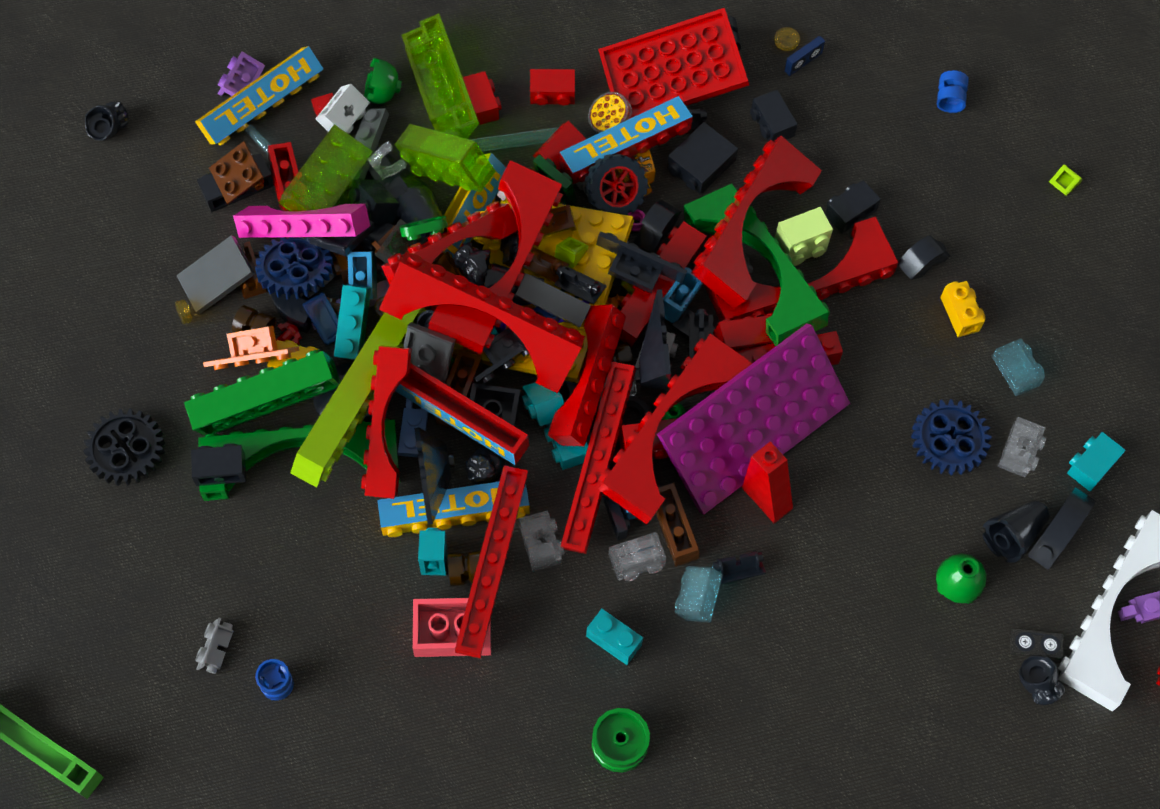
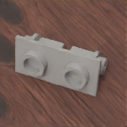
[195,618,234,674]

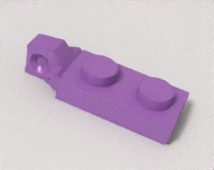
[1118,591,1160,624]

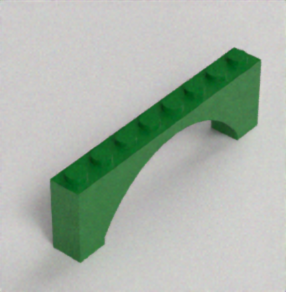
[684,184,830,346]
[198,418,400,501]

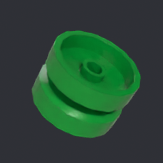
[591,708,650,773]

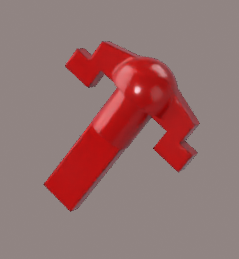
[276,322,302,345]

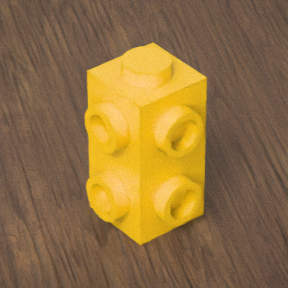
[940,281,985,337]

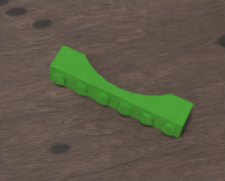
[0,704,104,799]

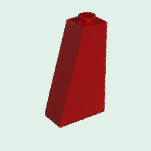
[742,441,793,524]

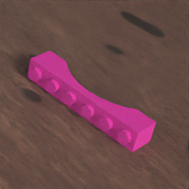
[233,204,370,238]

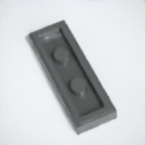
[515,273,591,328]

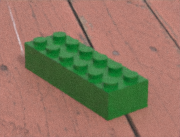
[184,350,341,436]

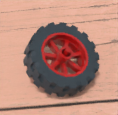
[584,154,648,215]

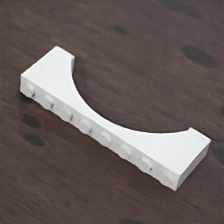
[1058,510,1160,711]

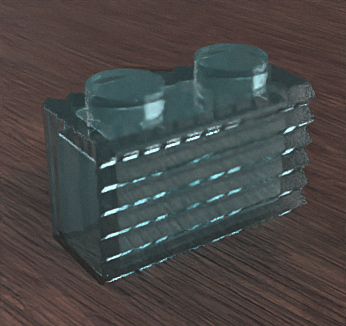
[992,338,1045,396]
[675,566,722,623]

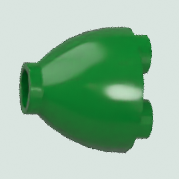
[936,553,986,604]

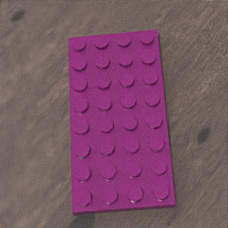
[657,324,850,514]

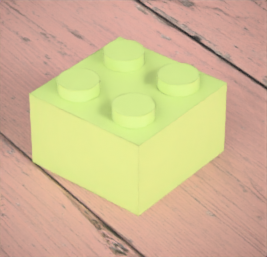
[775,207,833,266]

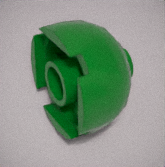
[364,58,402,104]

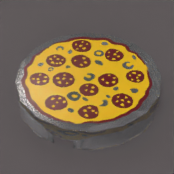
[588,92,632,134]

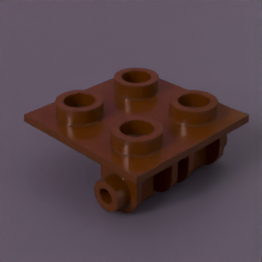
[209,141,264,204]

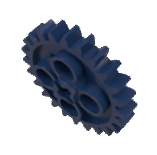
[255,237,333,299]
[911,399,992,476]

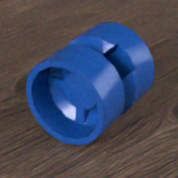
[936,71,969,113]
[255,659,294,701]

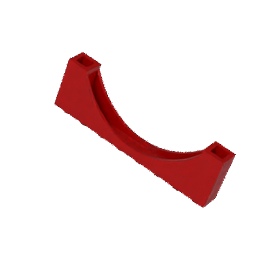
[691,136,822,308]
[428,160,563,354]
[703,216,898,321]
[379,252,585,393]
[598,333,752,524]

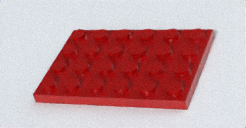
[598,8,749,123]

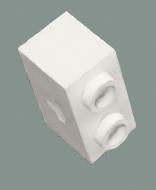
[316,84,370,138]

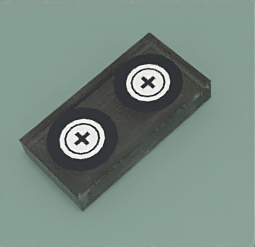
[1010,628,1063,661]

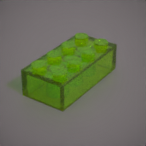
[279,124,373,211]
[395,124,496,193]

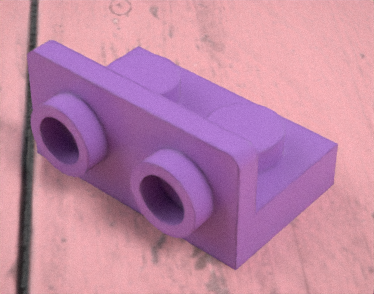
[217,52,265,96]

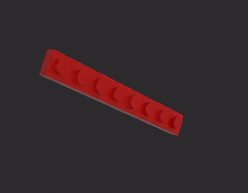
[560,361,636,554]
[455,465,528,658]

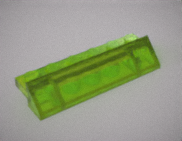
[402,13,479,147]

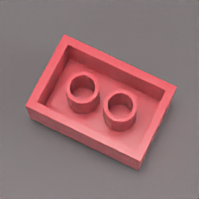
[413,598,491,657]

